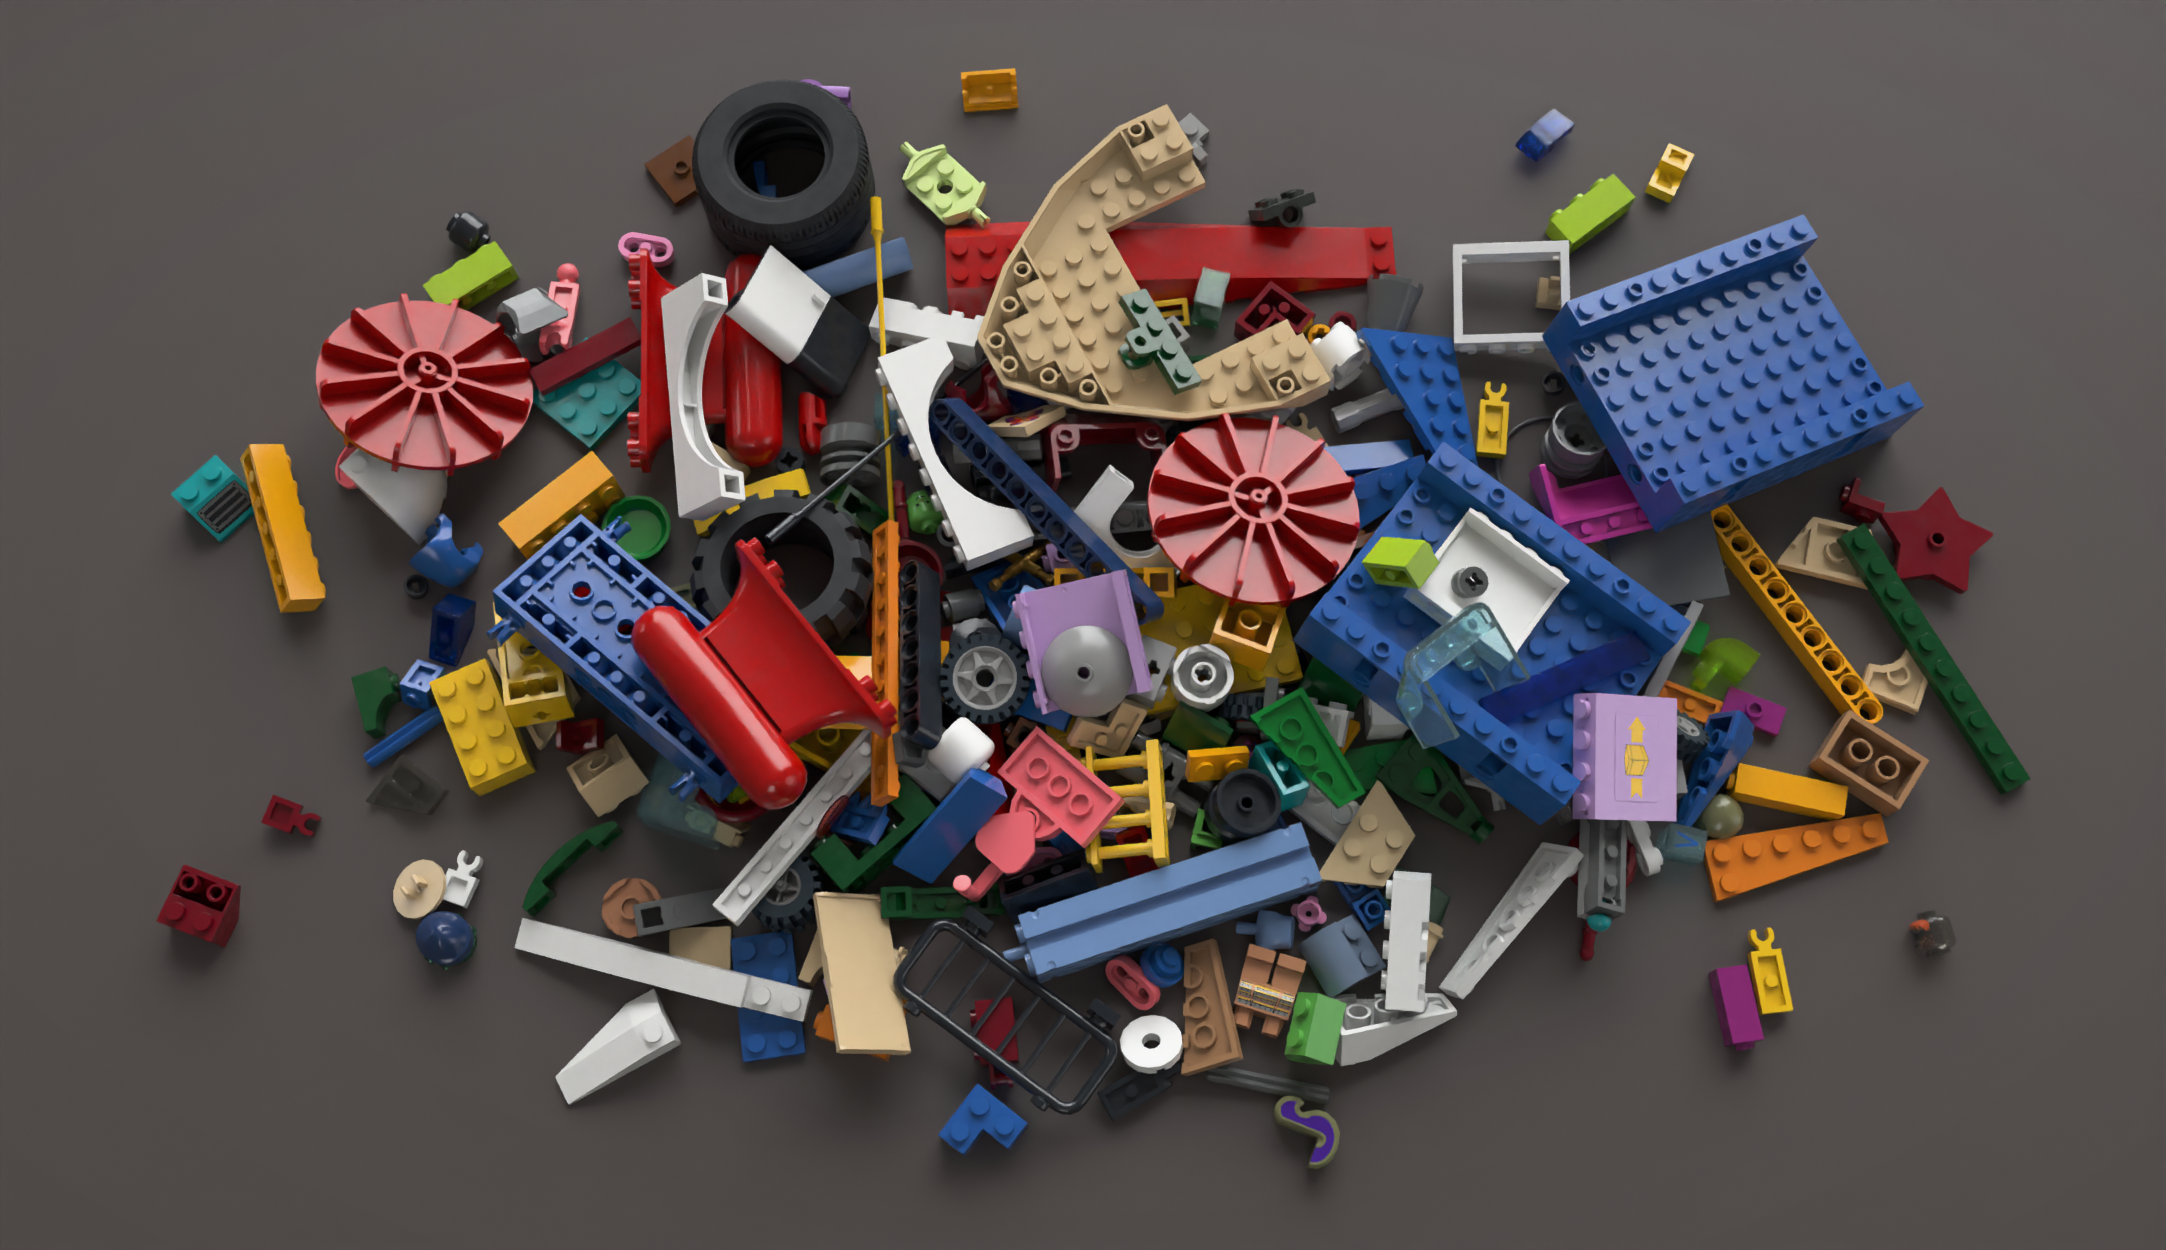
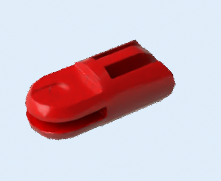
[798,392,827,455]

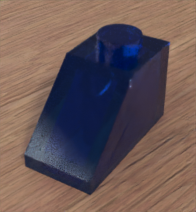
[429,593,476,667]

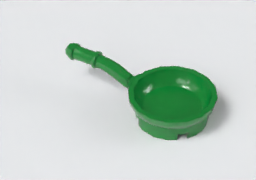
[601,495,671,563]

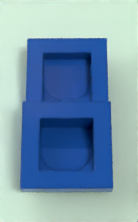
[753,161,779,198]

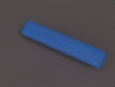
[363,705,444,768]

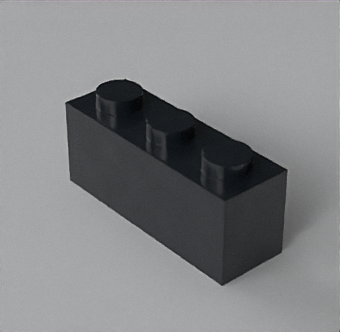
[997,848,1099,925]

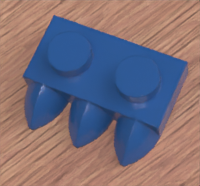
[830,791,890,846]

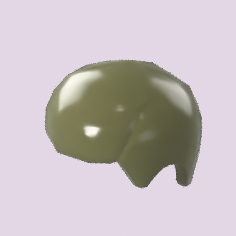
[1695,794,1744,839]

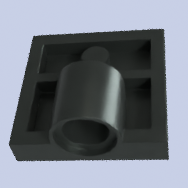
[1248,188,1317,227]

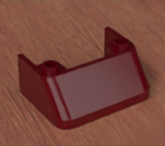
[1041,413,1167,493]

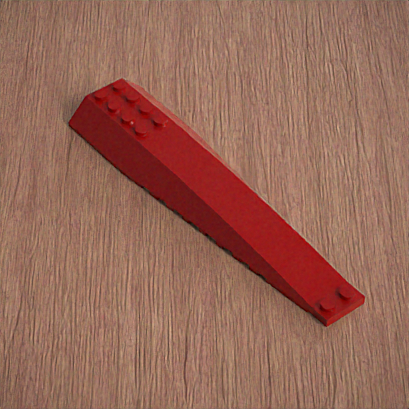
[945,221,1396,320]

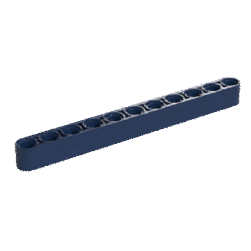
[929,398,1164,625]

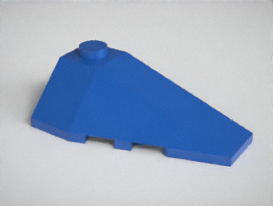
[1672,710,1755,828]

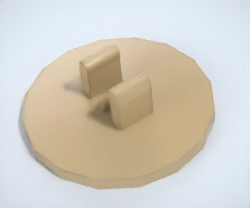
[393,859,446,920]

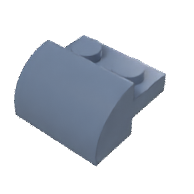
[1298,914,1386,998]

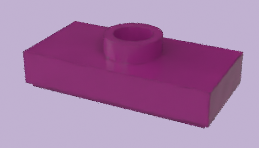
[1720,686,1787,737]

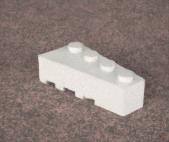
[869,297,984,370]
[1381,871,1432,1012]

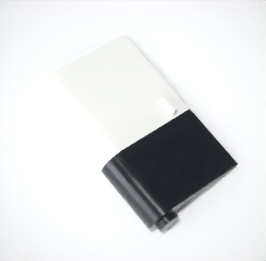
[724,245,871,399]

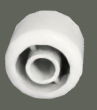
[927,717,995,785]

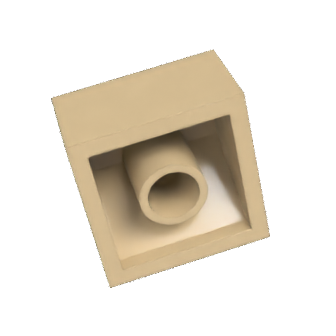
[566,734,649,818]

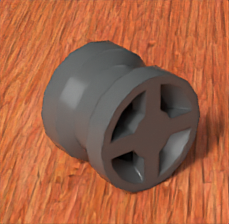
[1451,566,1489,599]

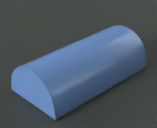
[803,237,913,298]

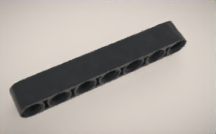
[900,560,942,750]

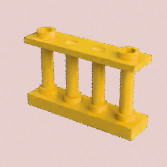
[1081,739,1170,873]

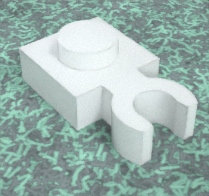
[443,850,483,909]

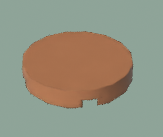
[602,878,663,939]

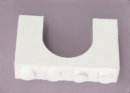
[1074,465,1180,575]

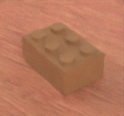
[1808,710,1929,817]

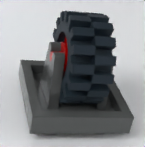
[1217,677,1285,743]

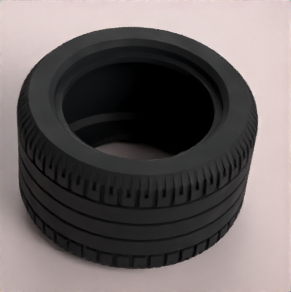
[692,79,875,271]

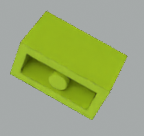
[1362,537,1440,589]

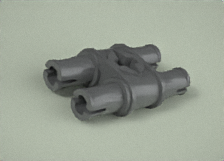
[1115,731,1216,818]

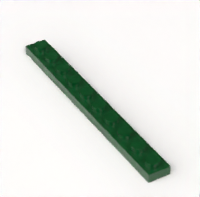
[1836,524,2031,795]

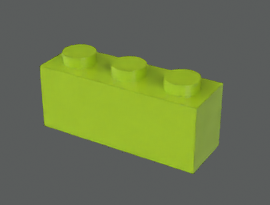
[1545,174,1636,255]
[423,241,519,310]

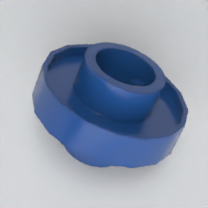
[1140,942,1184,988]

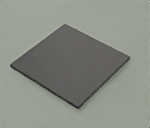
[1606,511,1730,607]

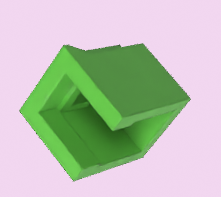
[1190,809,1222,851]

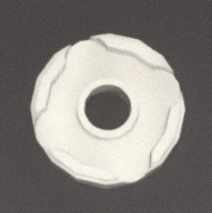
[1120,1015,1183,1074]

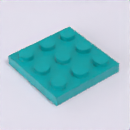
[532,337,641,451]

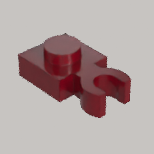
[261,795,322,837]

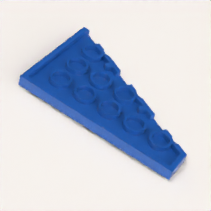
[1356,328,1478,466]

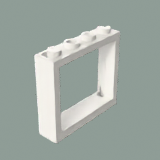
[1452,240,1570,355]

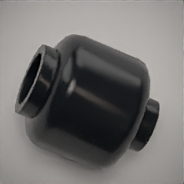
[446,211,491,253]

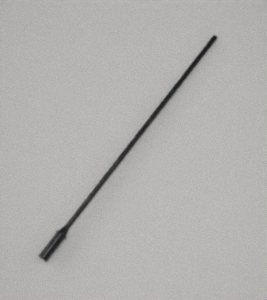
[764,357,989,545]

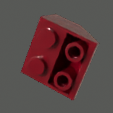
[156,864,241,948]

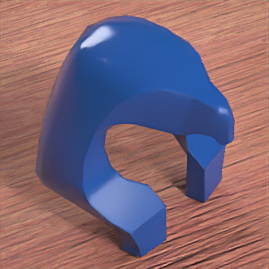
[409,513,483,588]

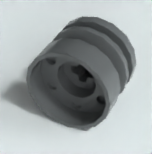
[1540,402,1607,479]
[820,422,881,490]

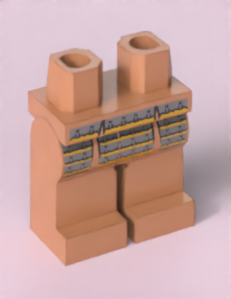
[1232,944,1307,1039]

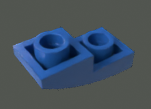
[1333,881,1391,931]

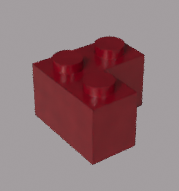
[1234,281,1316,341]

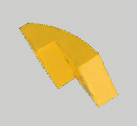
[1645,143,1694,203]

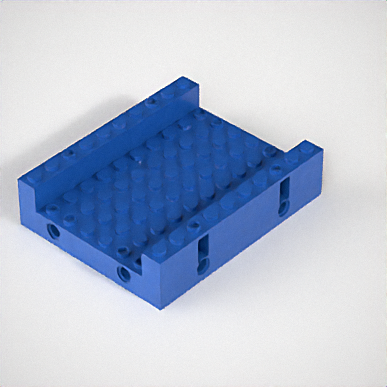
[1542,214,1925,533]
[1292,442,1691,826]

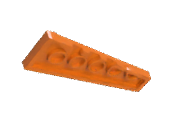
[1700,813,1889,902]

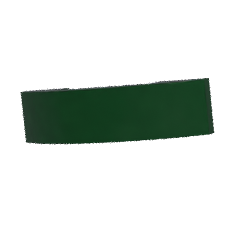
[522,821,624,917]
[880,883,1004,920]

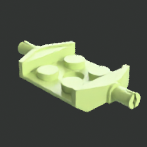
[899,142,990,228]

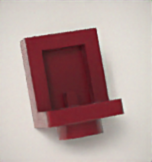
[1839,477,1886,523]
[556,718,604,755]

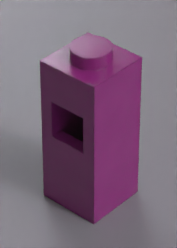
[1708,964,1764,1051]

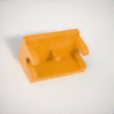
[961,68,1019,112]

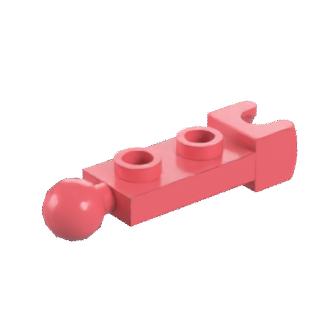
[539,263,580,355]

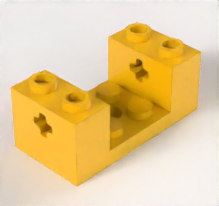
[493,602,575,728]

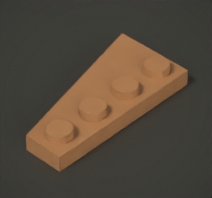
[1181,938,1243,1077]

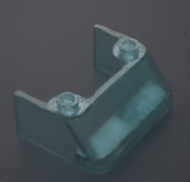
[1396,602,1531,749]

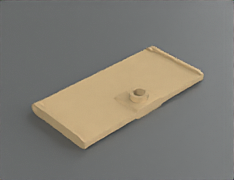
[813,892,911,1055]

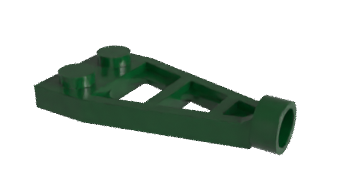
[1375,732,1495,844]

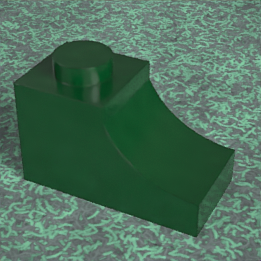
[825,484,889,539]
[351,666,402,739]

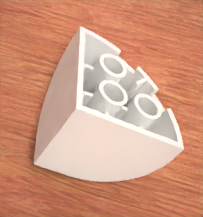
[339,448,447,545]

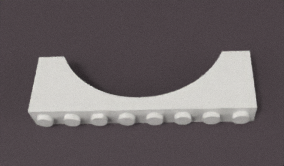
[661,273,746,521]
[875,334,1034,571]

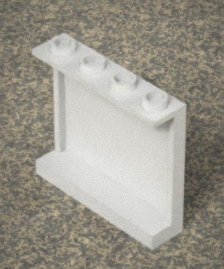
[1403,508,1570,670]

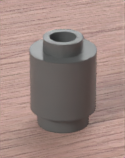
[940,588,985,624]

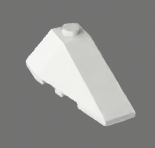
[555,989,682,1105]
[1333,993,1457,1066]

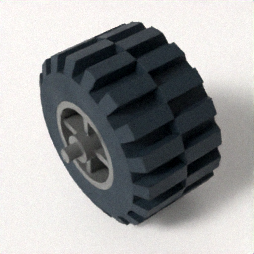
[751,853,828,934]

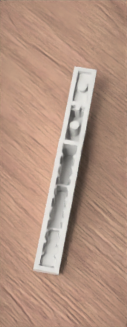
[515,918,813,1022]

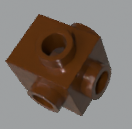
[1002,716,1047,754]

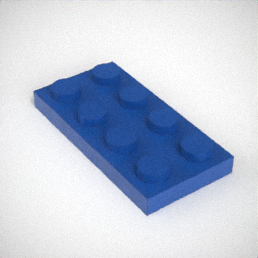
[730,931,807,1063]

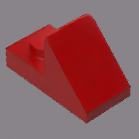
[1114,825,1160,878]

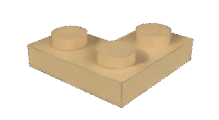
[1067,698,1148,757]

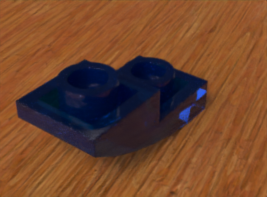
[1515,109,1575,162]

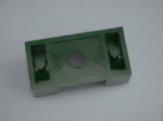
[811,773,936,894]

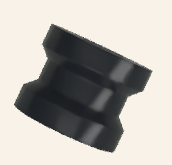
[775,447,806,474]

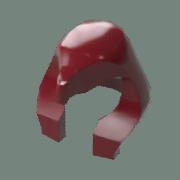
[945,361,1014,425]

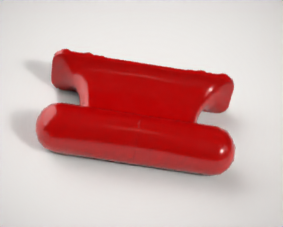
[627,248,783,473]
[631,537,898,809]

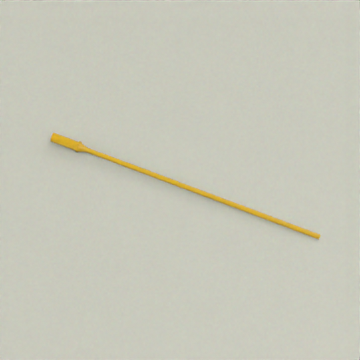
[870,196,895,521]

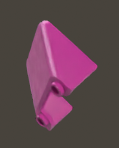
[1528,464,1653,544]

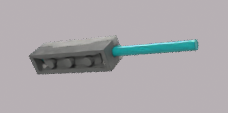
[1577,812,1627,932]

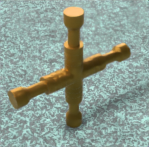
[988,539,1054,592]

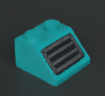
[171,455,254,543]

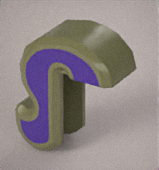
[1273,1096,1340,1170]

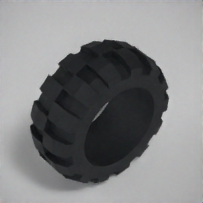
[689,490,874,653]

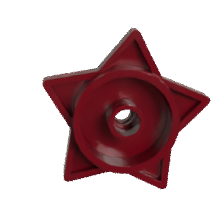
[1878,487,1993,595]

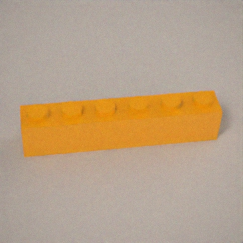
[240,444,326,613]

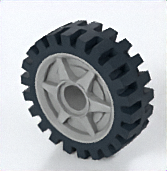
[940,633,1030,724]

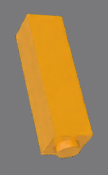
[1724,763,1848,821]

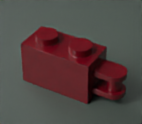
[970,997,1019,1090]

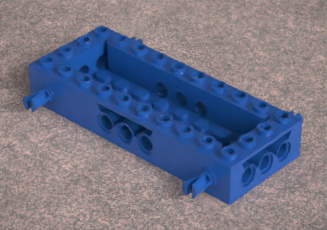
[486,514,739,804]

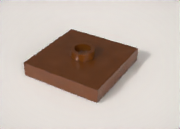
[644,135,698,208]

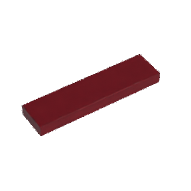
[529,317,641,396]

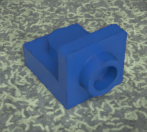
[400,659,445,711]

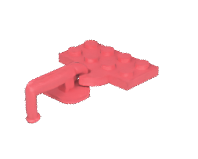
[953,726,1126,902]

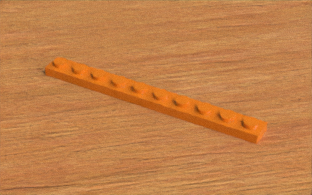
[871,519,900,807]

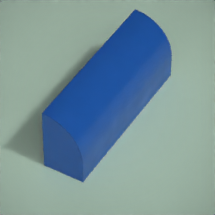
[893,768,1008,884]

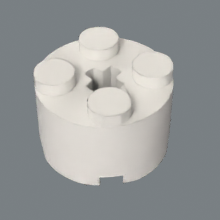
[1310,321,1372,391]
[1171,644,1234,712]

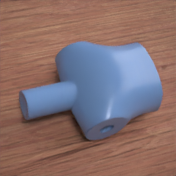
[1236,910,1295,951]

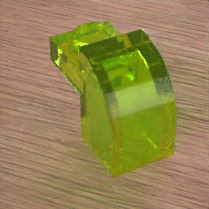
[1690,638,1761,693]

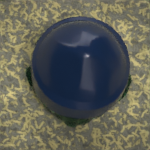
[416,911,477,970]

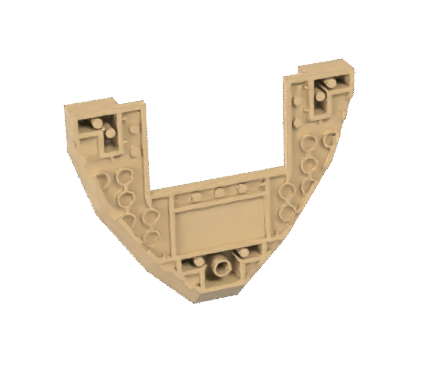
[977,104,1331,421]

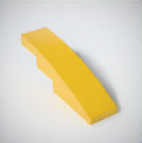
[693,468,811,537]

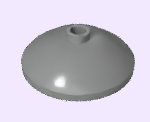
[1041,625,1133,717]

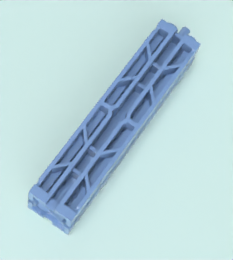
[1003,822,1322,983]

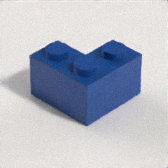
[938,1083,1029,1157]

